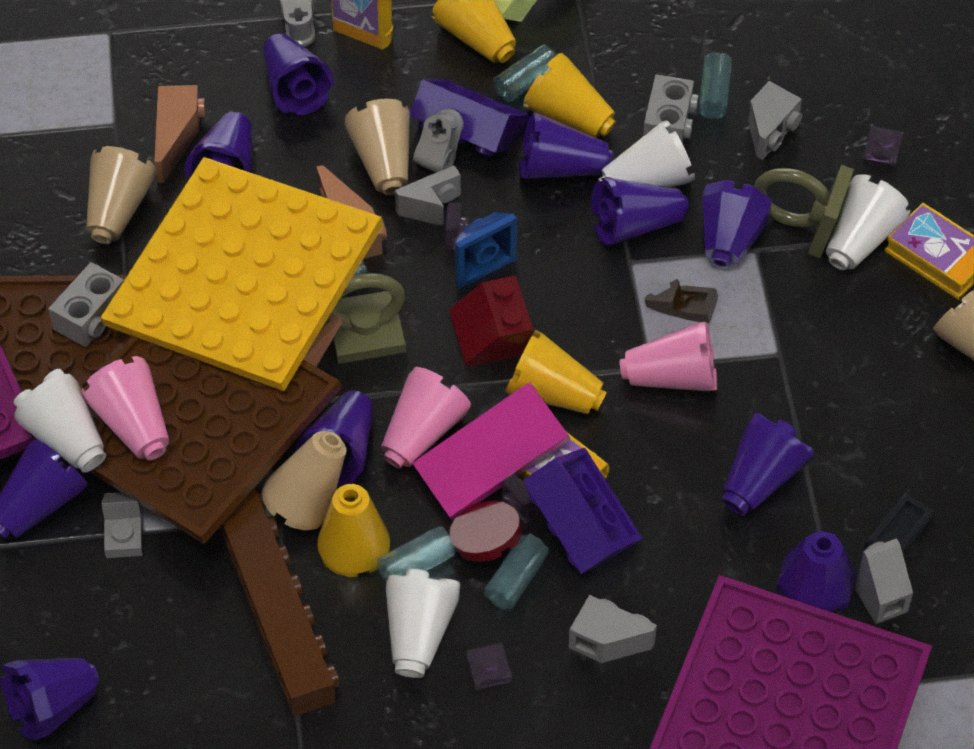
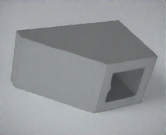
[748,81,802,160]
[855,538,913,624]
[568,595,657,663]

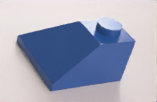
[455,212,517,289]

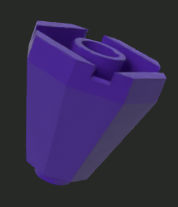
[702,180,772,268]
[777,531,856,612]
[0,658,99,740]

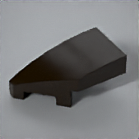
[645,279,718,323]

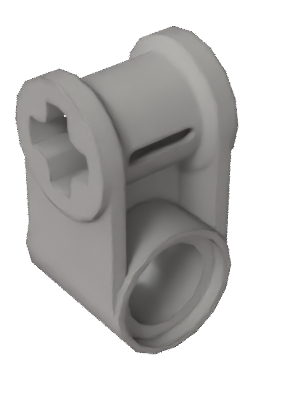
[280,0,315,47]
[413,108,464,173]

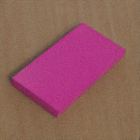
[412,382,571,521]

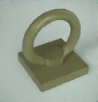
[754,165,854,258]
[331,273,406,364]

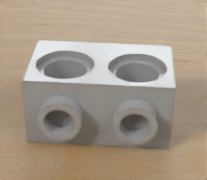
[643,75,699,144]
[48,262,124,347]

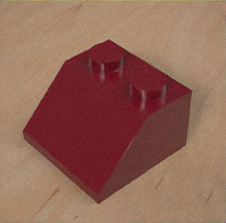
[449,275,533,368]

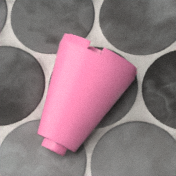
[620,322,717,392]
[81,356,169,460]
[381,367,471,469]

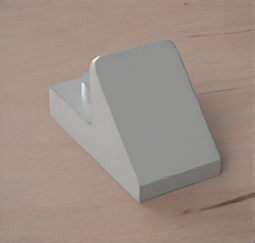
[395,165,461,226]
[102,492,142,558]

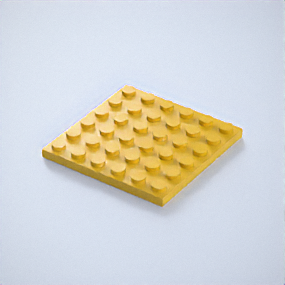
[100,157,384,391]

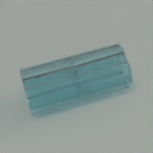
[493,45,556,102]
[699,52,732,119]
[377,526,455,582]
[484,534,549,610]

